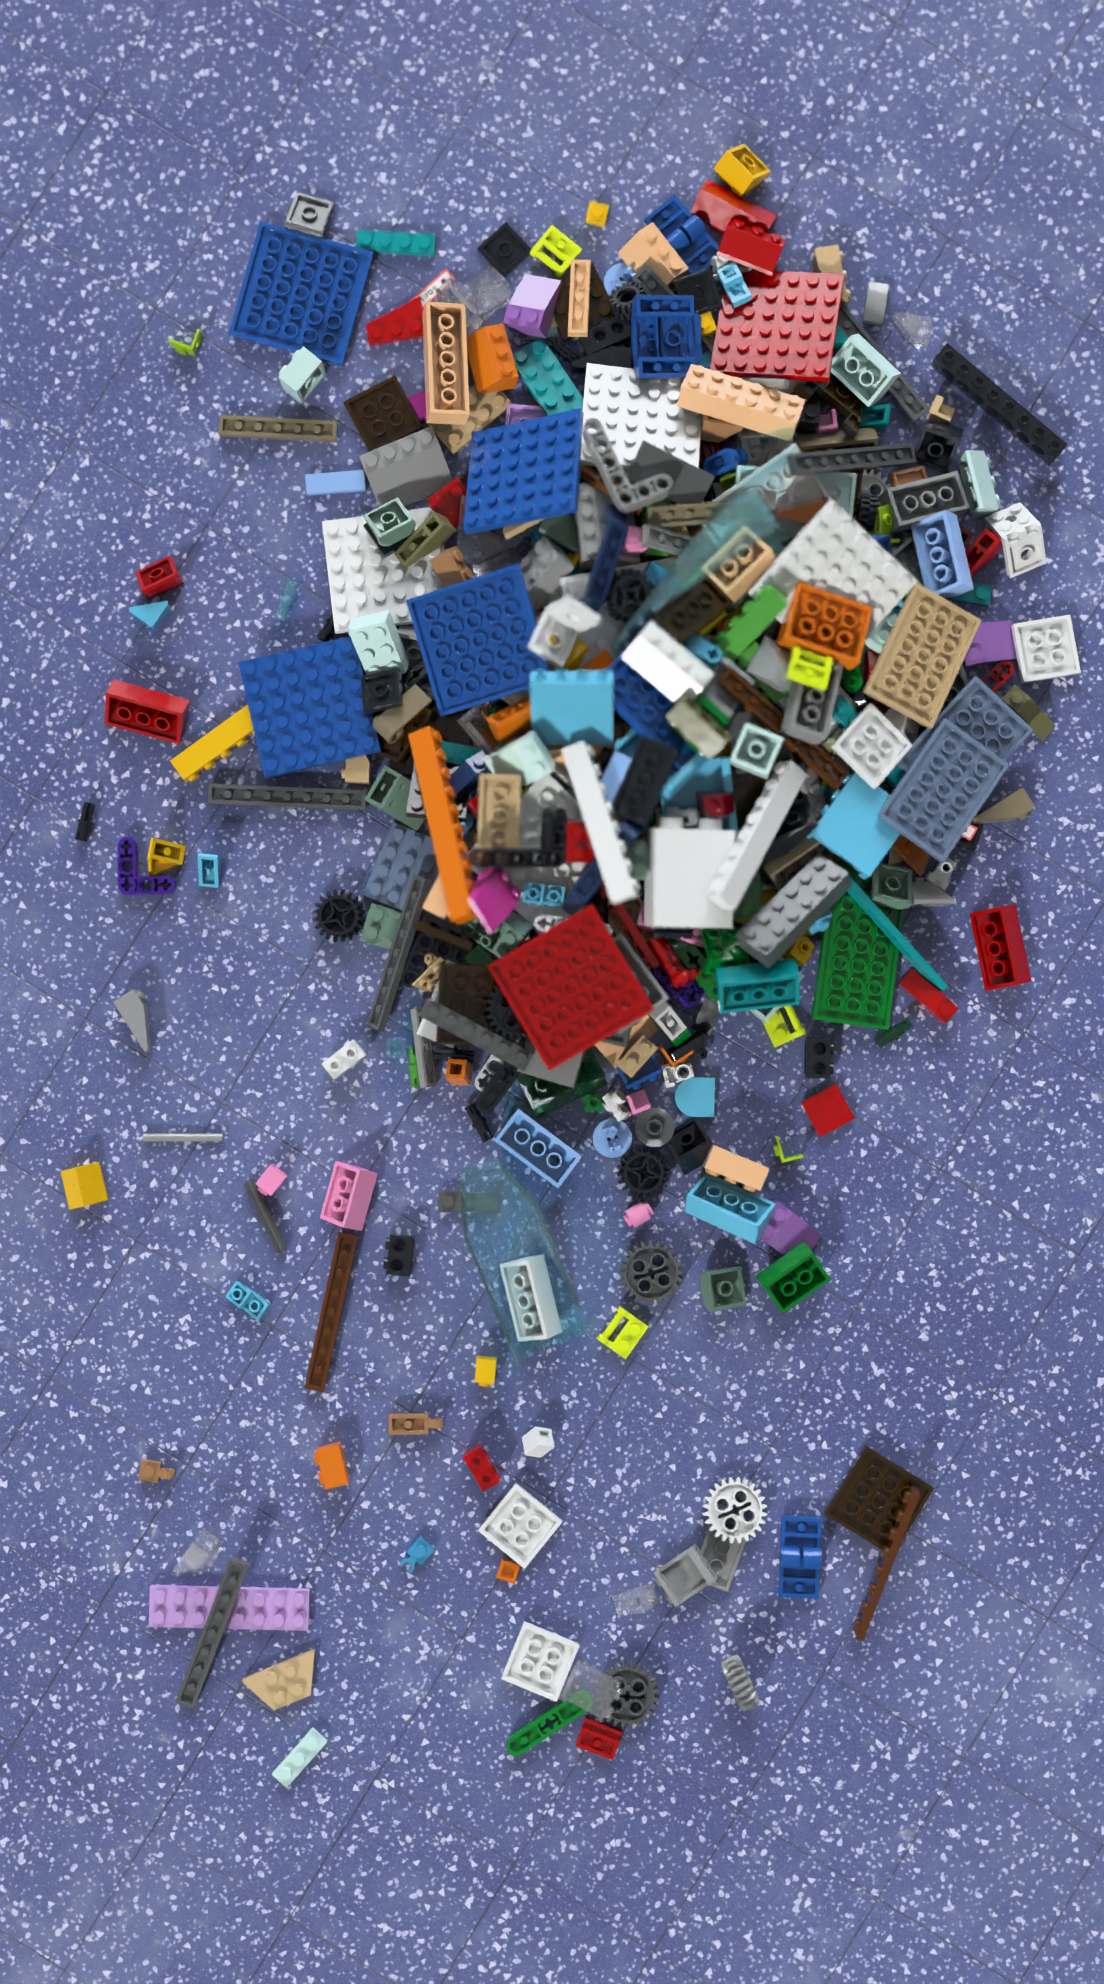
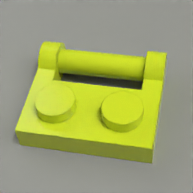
[530,225,582,278]
[786,644,833,691]
[762,1005,807,1048]
[597,1306,649,1359]

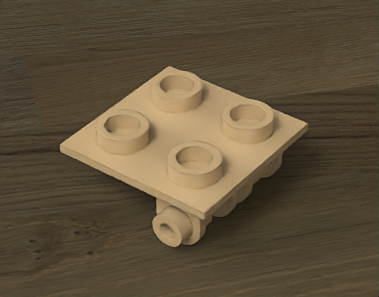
[412,953,446,993]

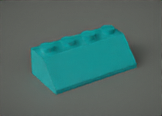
[715,959,800,1014]

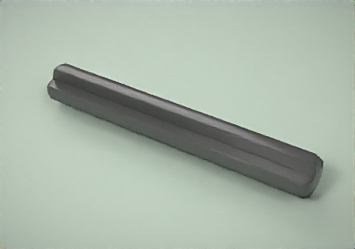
[244,1179,287,1253]

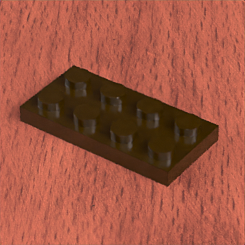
[651,573,733,645]

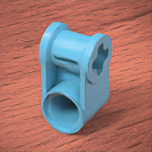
[683,634,722,669]

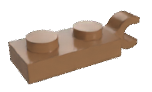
[388,1413,443,1435]

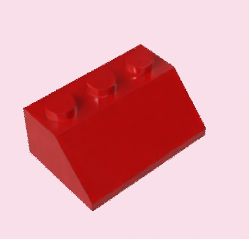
[716,219,786,276]

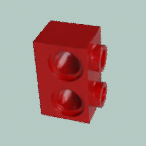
[463,1443,501,1492]

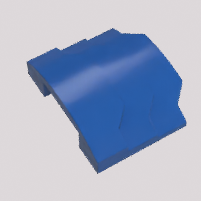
[631,295,702,380]

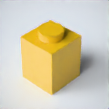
[474,1356,497,1387]

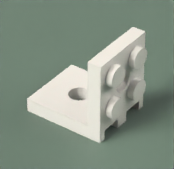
[984,502,1047,578]
[527,595,601,669]

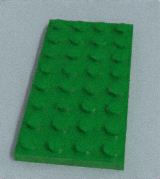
[811,861,905,1030]

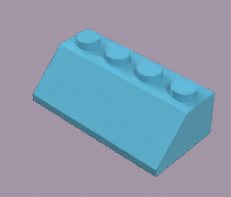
[685,1173,776,1244]

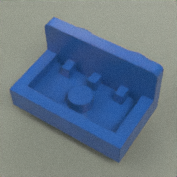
[617,1053,663,1091]

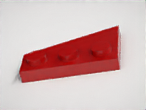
[366,296,423,346]

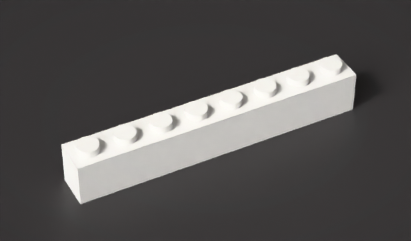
[561,741,640,904]
[707,761,807,910]

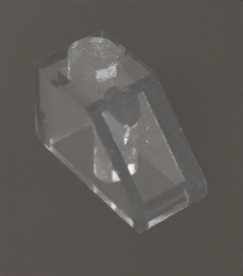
[891,312,933,348]
[610,1584,659,1615]

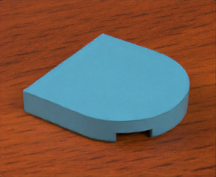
[675,1077,715,1117]

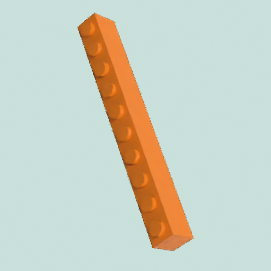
[408,726,479,925]

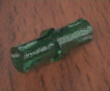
[873,1017,914,1049]

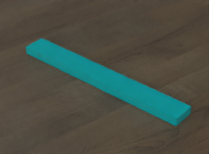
[843,869,948,991]

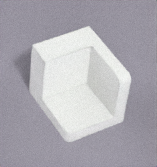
[522,1427,555,1457]

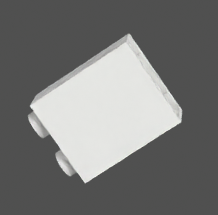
[644,818,735,928]

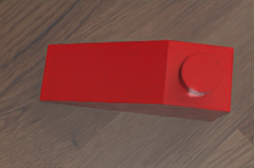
[965,528,1003,578]
[898,969,959,1024]

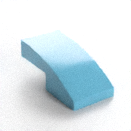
[716,262,752,308]

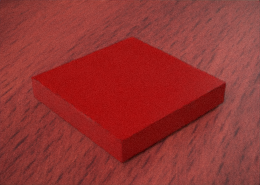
[801,1084,855,1137]

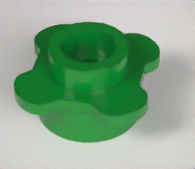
[583,1092,604,1113]

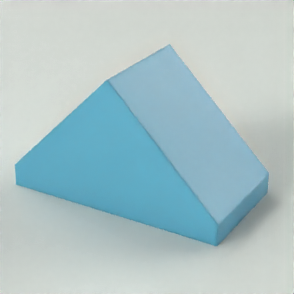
[129,601,172,631]
[198,853,222,888]

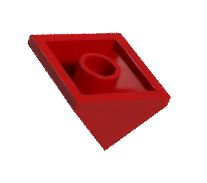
[135,556,184,600]

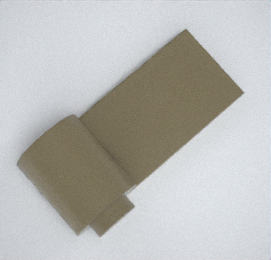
[373,684,432,744]

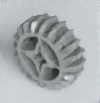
[721,1655,760,1711]

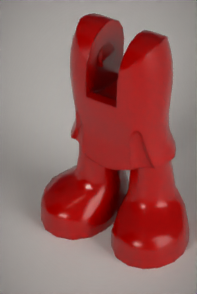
[647,936,701,989]

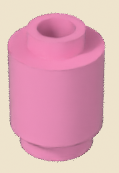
[623,1201,654,1228]

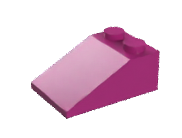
[468,868,521,934]

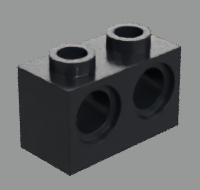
[804,1038,834,1079]
[383,1233,415,1277]

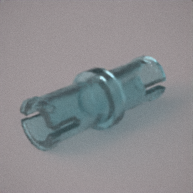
[274,579,300,621]

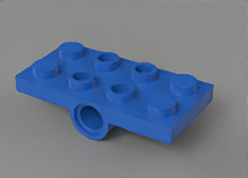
[644,194,719,275]
[778,1515,822,1599]

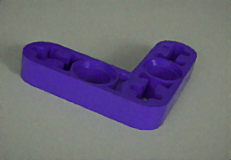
[118,837,177,895]
[650,963,705,1008]

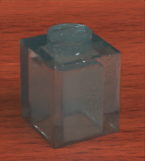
[386,1038,408,1058]

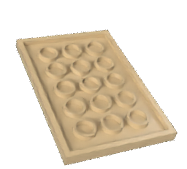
[863,582,982,728]

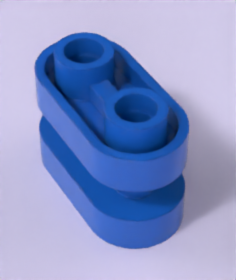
[703,448,748,477]

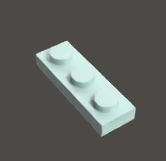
[272,1727,327,1788]

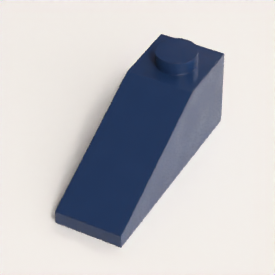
[449,751,492,802]

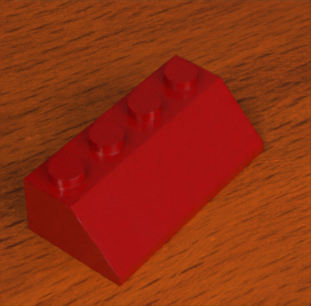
[104,679,190,745]
[970,904,1032,991]

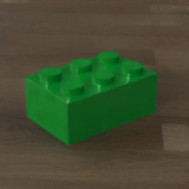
[756,1241,831,1314]

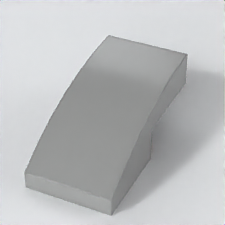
[863,282,889,326]

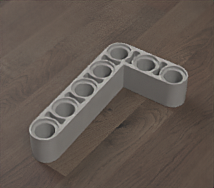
[582,417,672,514]

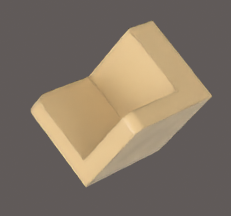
[926,395,955,424]

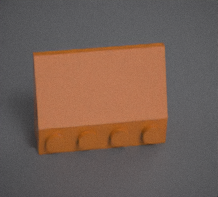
[776,582,873,670]

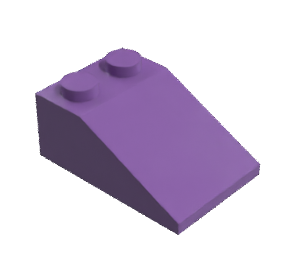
[503,274,562,338]
[962,620,1017,670]
[761,1199,823,1255]

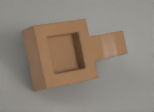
[138,1459,175,1483]

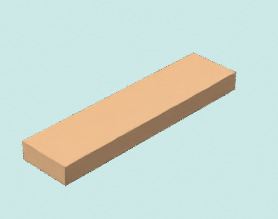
[568,260,591,337]

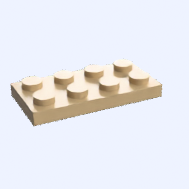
[428,385,513,456]
[477,774,521,857]

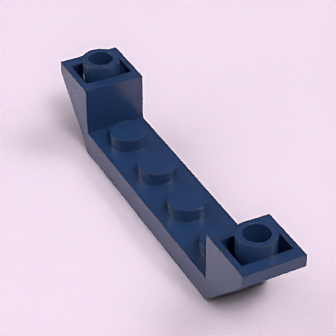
[576,503,629,614]
[562,818,651,916]

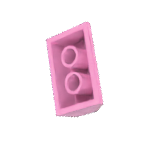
[320,1161,378,1231]

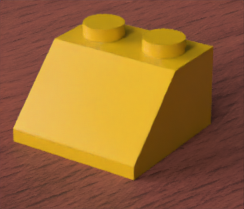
[714,144,771,197]

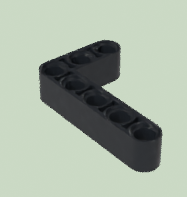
[467,807,567,868]
[401,933,495,988]

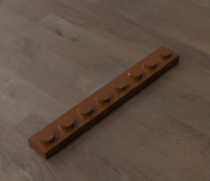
[716,667,849,789]
[304,1231,358,1392]
[853,1486,920,1641]

